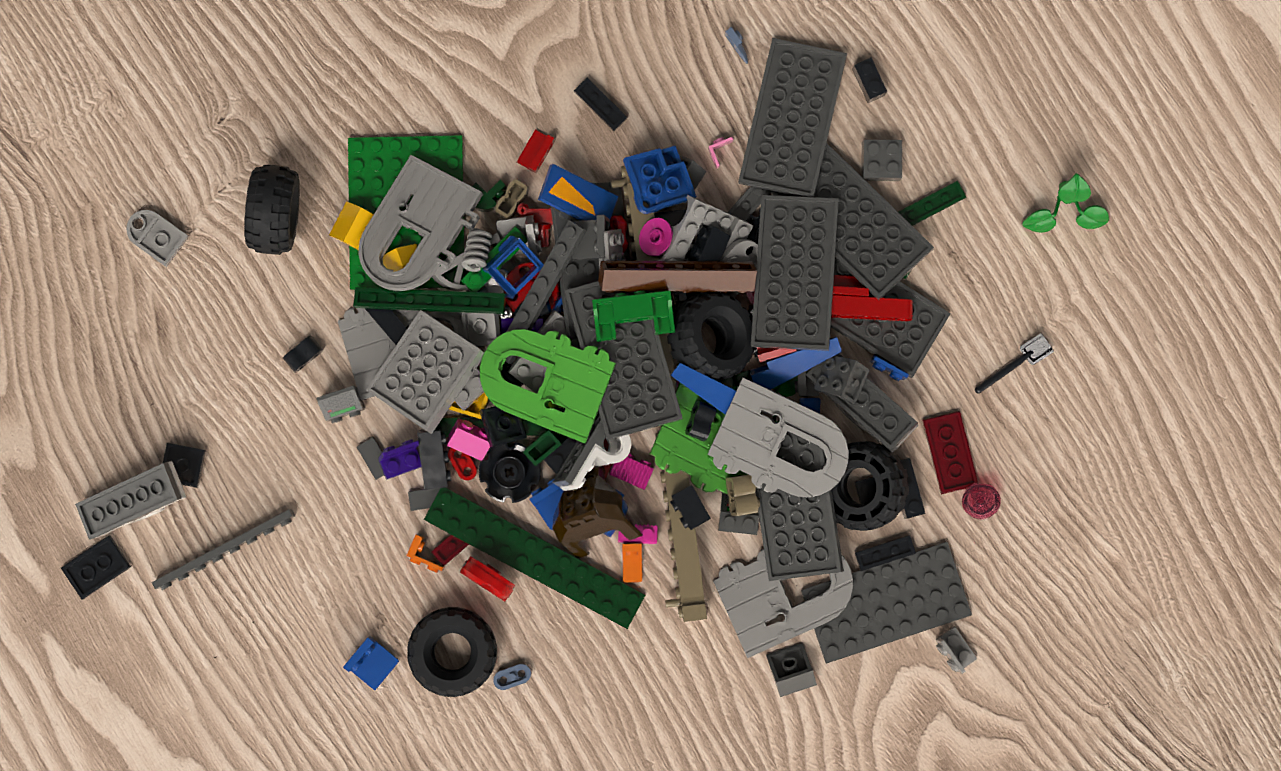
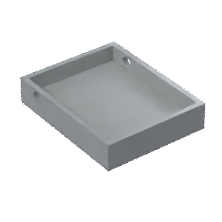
[366,310,484,434]

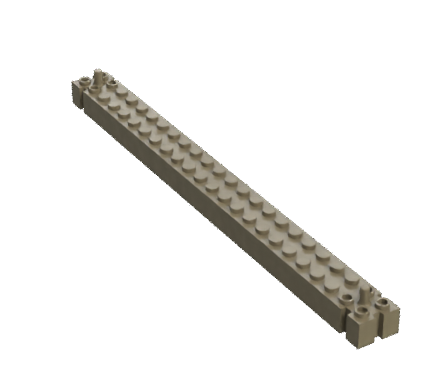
[611,165,707,622]

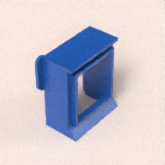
[482,236,544,299]

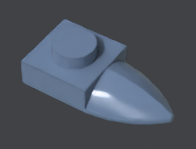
[725,27,748,64]

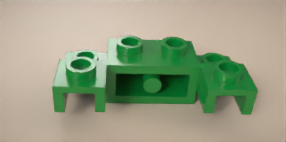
[592,291,675,342]

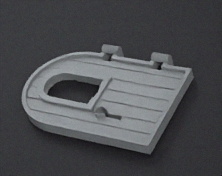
[359,155,483,291]

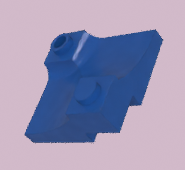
[623,146,697,214]

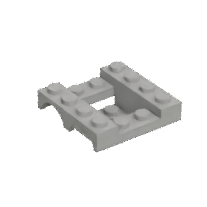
[658,195,753,292]

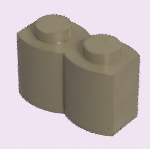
[495,179,528,219]
[726,474,760,516]

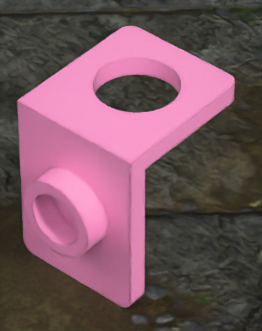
[708,137,734,169]

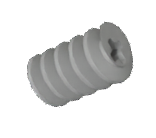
[462,228,492,272]

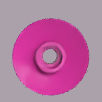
[639,218,673,256]

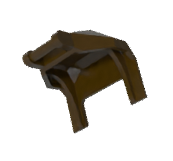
[552,466,643,558]

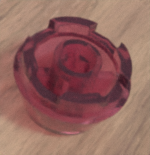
[962,483,1001,520]

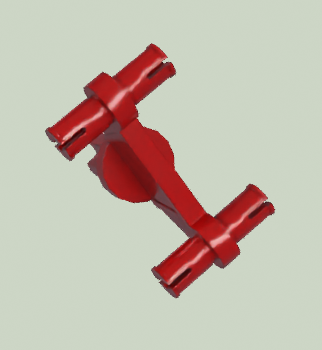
[517,203,553,247]

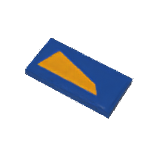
[538,164,618,221]

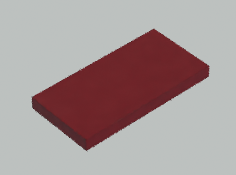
[922,411,979,495]

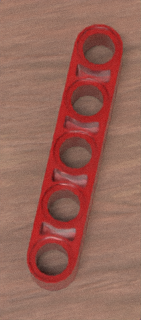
[831,295,913,321]

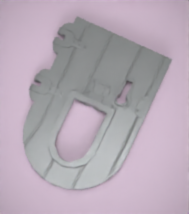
[338,308,464,400]
[707,377,849,497]
[713,549,853,658]

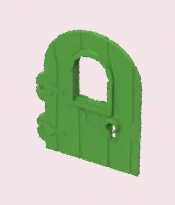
[480,329,616,444]
[650,383,756,494]

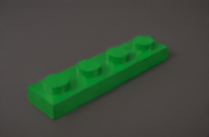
[460,227,528,292]

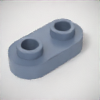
[493,664,531,690]

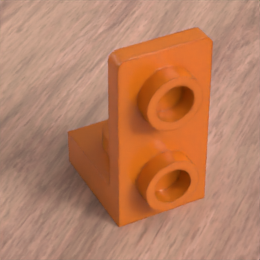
[406,534,445,573]
[622,544,642,582]

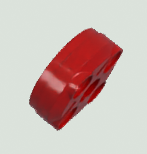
[504,262,559,318]
[460,556,516,602]

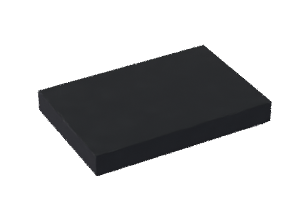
[61,535,131,600]

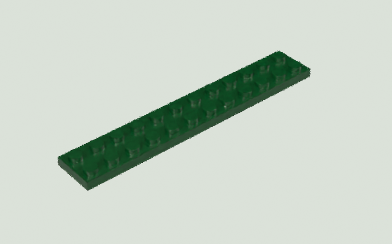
[424,488,646,629]

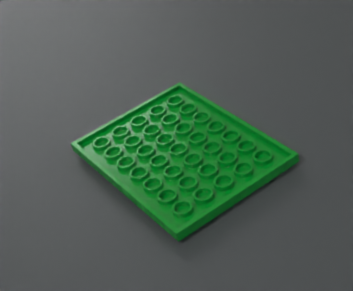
[348,135,465,290]

